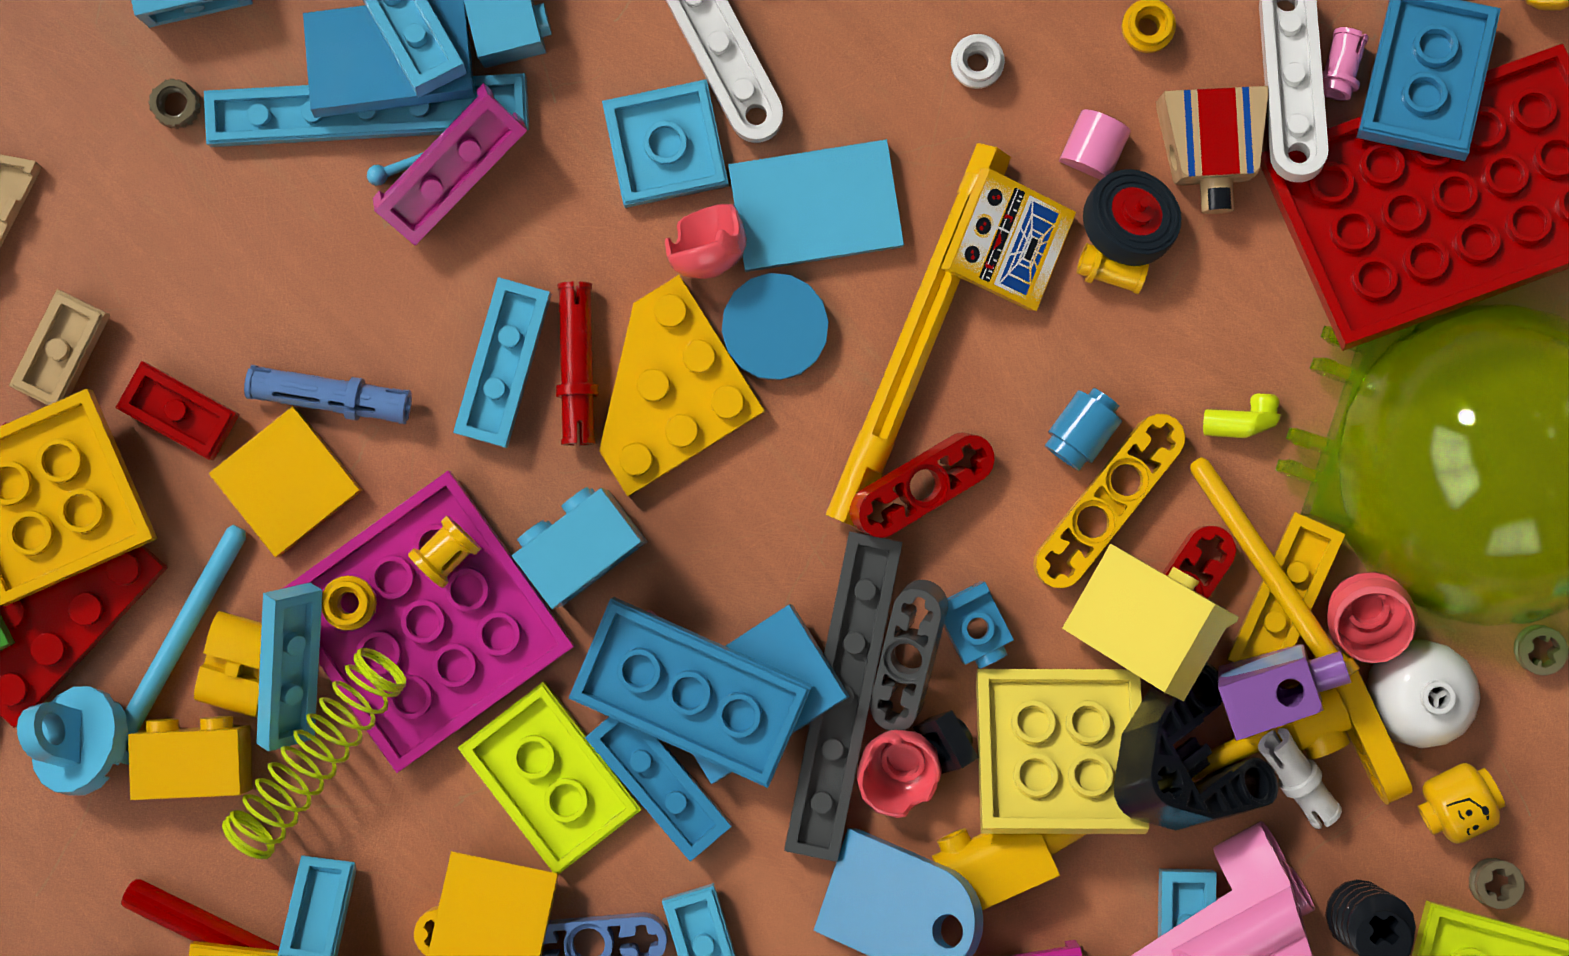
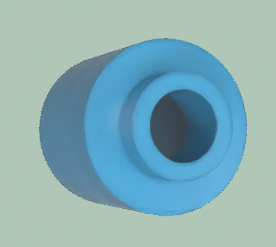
[1045,388,1122,471]

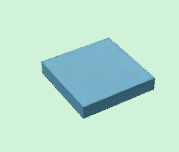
[602,79,729,208]

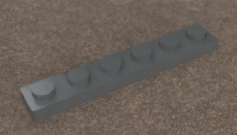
[784,531,903,862]

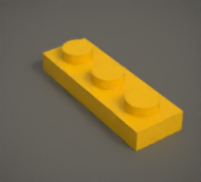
[1226,512,1345,662]

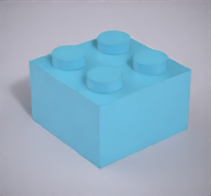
[511,486,648,609]

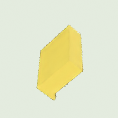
[1062,544,1239,701]

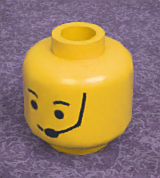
[1417,763,1506,844]

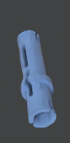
[244,365,412,424]

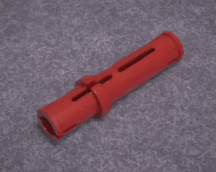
[556,281,599,446]

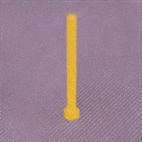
[1190,457,1360,676]

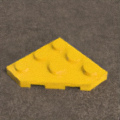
[599,275,765,497]

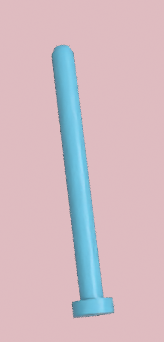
[120,524,246,765]

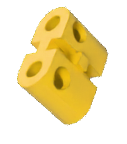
[194,611,262,718]

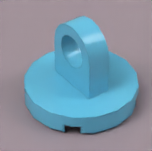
[17,686,128,796]

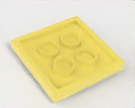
[976,669,1149,834]

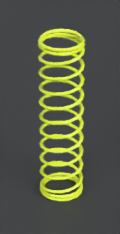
[222,648,406,859]

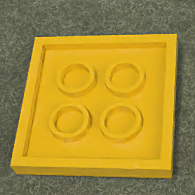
[0,388,158,606]

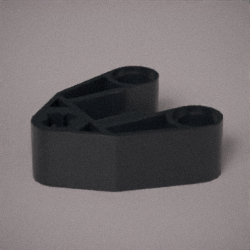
[1114,662,1278,831]

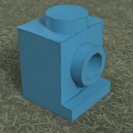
[944,581,1014,669]

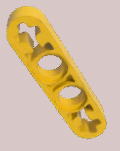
[1033,413,1185,588]

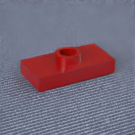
[115,361,240,461]

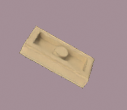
[9,289,110,405]

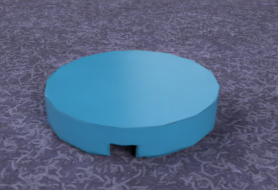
[722,273,829,380]

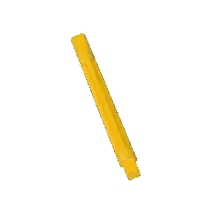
[825,143,1011,528]

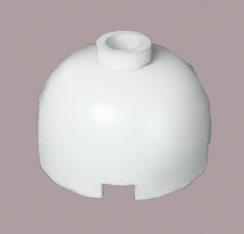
[1366,639,1481,748]

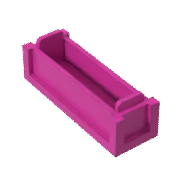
[372,83,527,246]

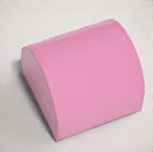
[1059,109,1131,180]

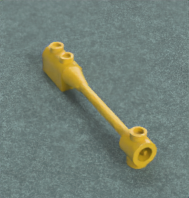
[932,680,1352,910]

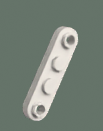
[665,0,783,143]
[1259,0,1328,182]

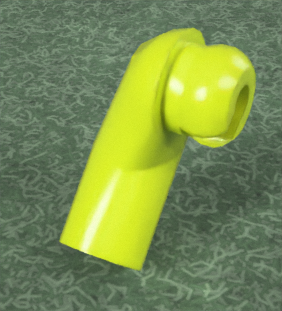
[1203,393,1281,438]

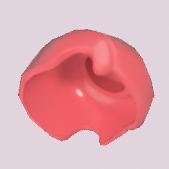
[665,204,747,279]
[857,730,942,818]

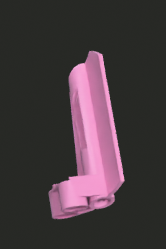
[1131,821,1315,956]

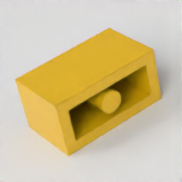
[128,716,253,800]

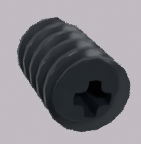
[1325,879,1416,956]

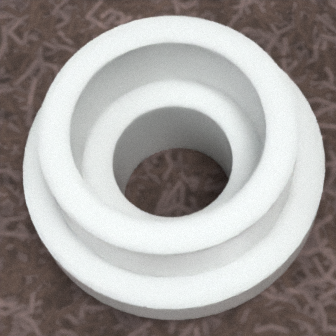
[951,34,1005,89]

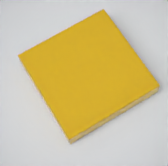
[208,406,363,558]
[427,851,559,956]

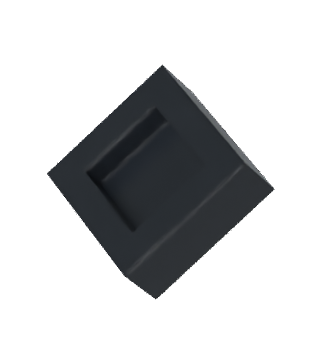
[913,710,979,774]

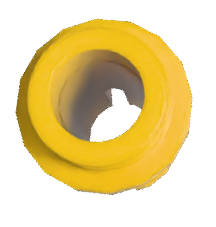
[1076,243,1149,294]

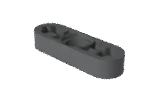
[870,580,948,731]

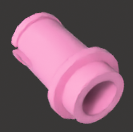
[1322,27,1369,101]

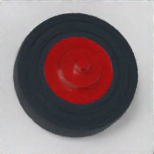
[1083,169,1181,266]

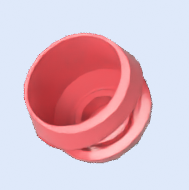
[1327,572,1418,663]

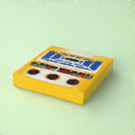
[941,168,1076,311]

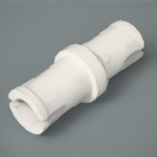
[1258,728,1342,829]

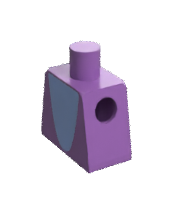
[1218,644,1352,741]

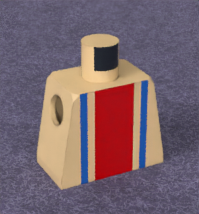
[1156,86,1268,214]

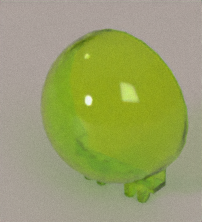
[1275,304,1569,626]

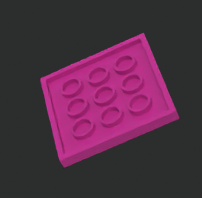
[282,470,575,773]

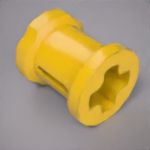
[408,516,481,588]

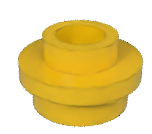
[1121,0,1176,53]
[322,576,377,630]

